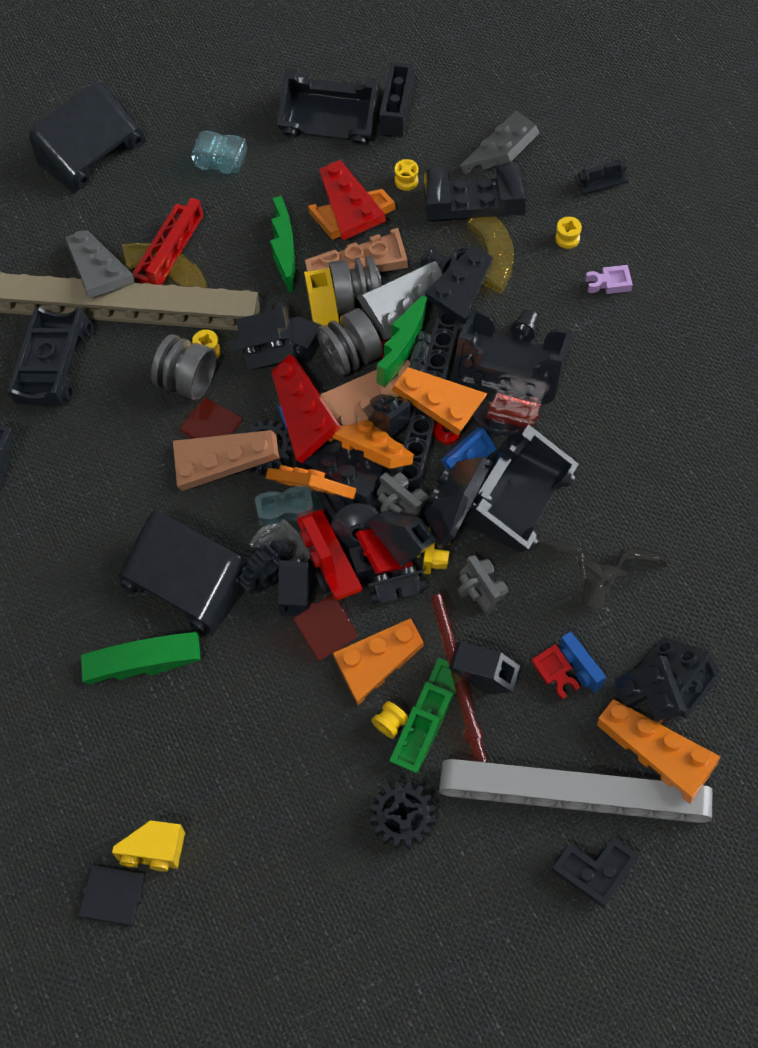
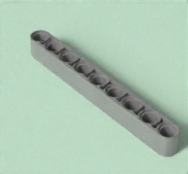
[439,759,712,823]

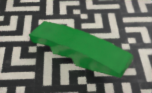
[270,196,295,293]
[376,295,427,388]
[81,632,201,685]
[390,658,463,774]

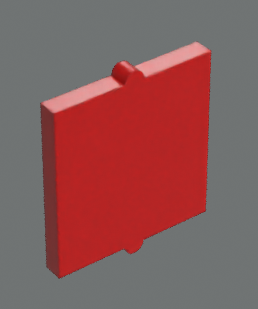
[356,529,413,574]

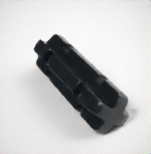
[409,331,431,372]

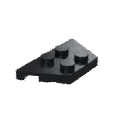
[294,441,387,505]

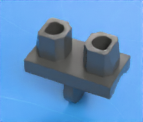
[377,472,428,517]
[458,555,508,613]

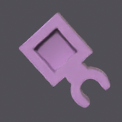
[585,265,633,294]

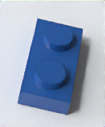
[441,427,496,470]
[559,632,606,693]

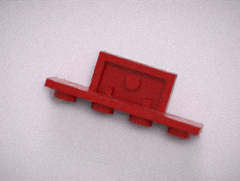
[297,510,362,600]

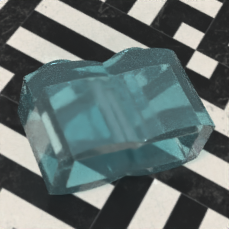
[191,131,247,174]
[255,486,313,526]

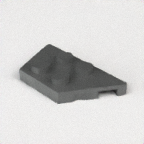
[460,111,539,174]

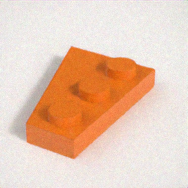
[308,189,395,240]
[392,367,487,435]
[327,420,414,469]
[266,465,356,499]
[333,618,423,706]

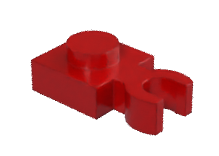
[531,644,580,700]

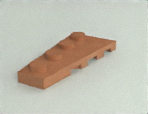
[305,228,408,272]
[320,359,411,426]
[173,430,279,491]

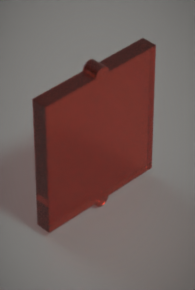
[487,394,541,427]
[180,397,243,439]
[293,594,359,661]

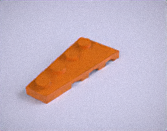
[597,699,720,804]

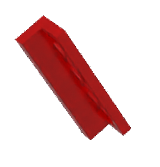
[132,198,203,285]

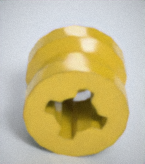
[395,159,418,191]
[555,217,582,249]
[192,330,221,358]
[371,701,408,739]

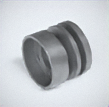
[329,255,381,314]
[317,308,383,377]
[151,334,217,401]

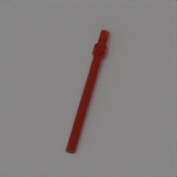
[431,594,487,763]

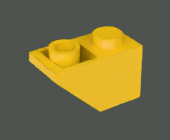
[304,268,339,326]
[112,820,185,872]

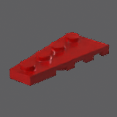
[319,160,386,241]
[271,354,341,463]

